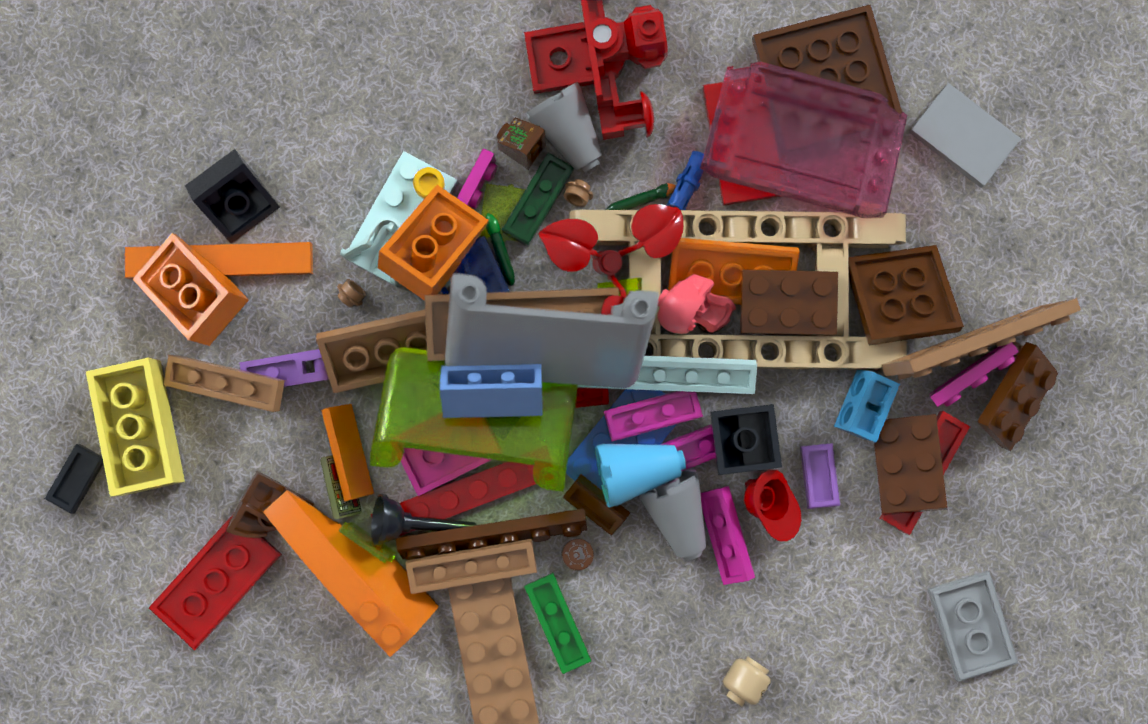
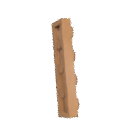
[163,355,285,412]
[405,539,537,594]

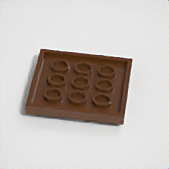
[752,4,904,154]

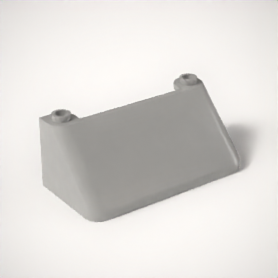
[445,274,659,388]

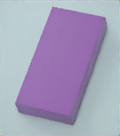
[800,443,840,509]

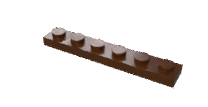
[396,508,588,560]

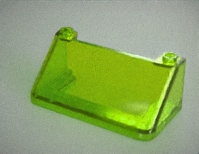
[370,347,578,492]

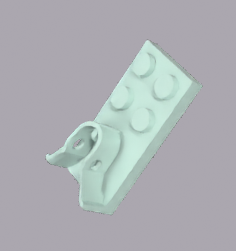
[340,151,458,288]

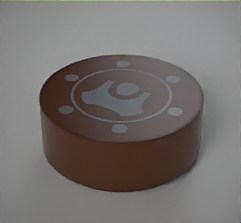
[562,538,594,570]

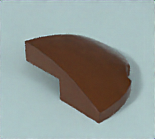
[226,471,314,538]

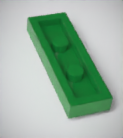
[524,572,592,674]

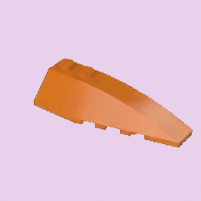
[263,490,439,657]

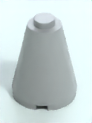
[525,82,602,173]
[638,468,706,560]

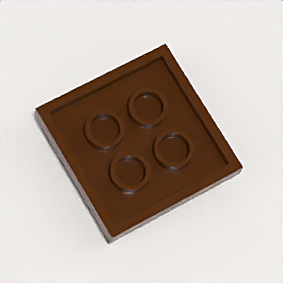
[848,245,964,346]

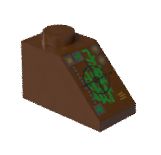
[496,117,546,170]

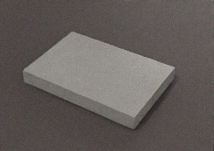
[909,83,1021,188]
[927,571,1018,682]

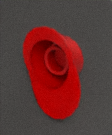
[744,469,802,541]

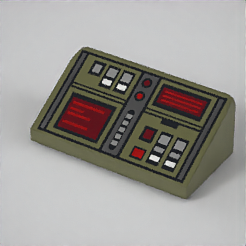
[320,455,362,520]

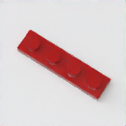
[879,411,971,535]

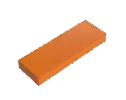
[321,404,374,502]

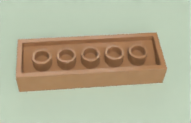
[316,310,446,393]

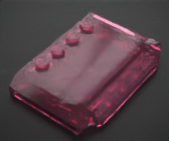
[700,62,908,218]

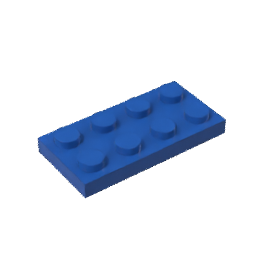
[560,389,677,490]

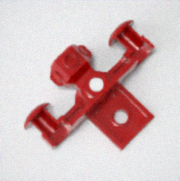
[524,0,668,140]

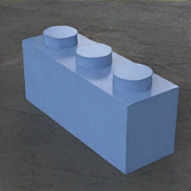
[440,364,543,418]

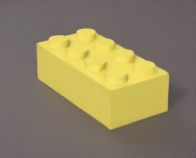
[86,358,185,497]

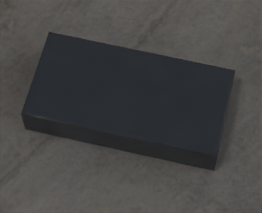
[44,444,104,514]

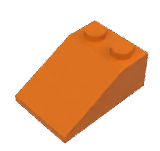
[378,185,489,301]
[132,233,249,346]

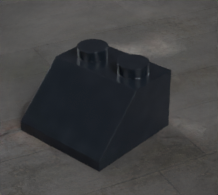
[185,149,280,243]
[710,404,782,475]

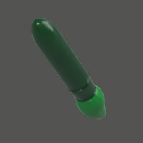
[486,213,515,286]

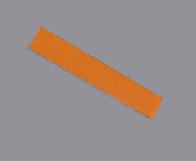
[125,242,313,279]

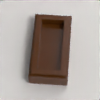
[563,474,630,536]

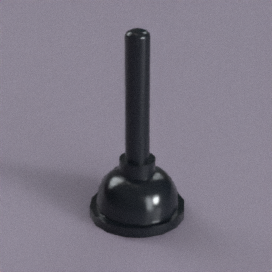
[371,494,476,546]

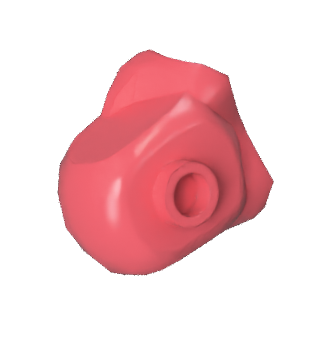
[657,274,736,334]

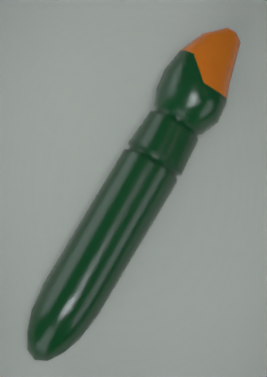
[606,183,676,210]

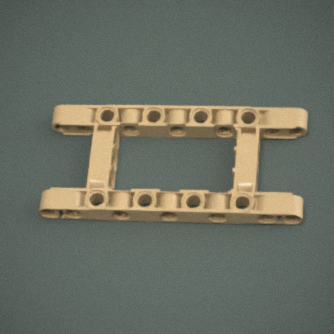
[569,210,907,370]

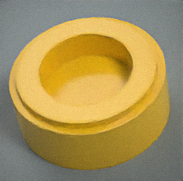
[413,167,445,199]

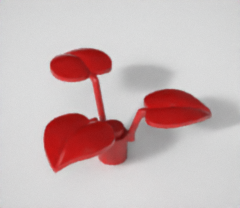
[539,204,684,315]

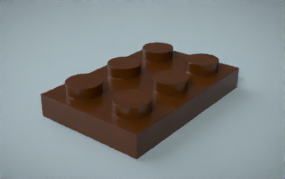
[740,270,838,335]
[977,342,1058,451]
[874,414,948,515]

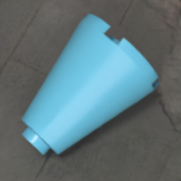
[595,444,686,508]

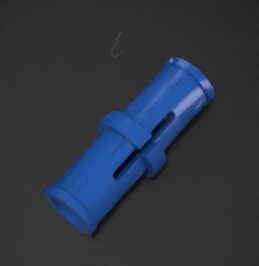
[666,151,710,210]

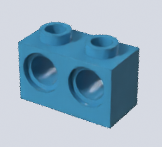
[834,369,900,442]

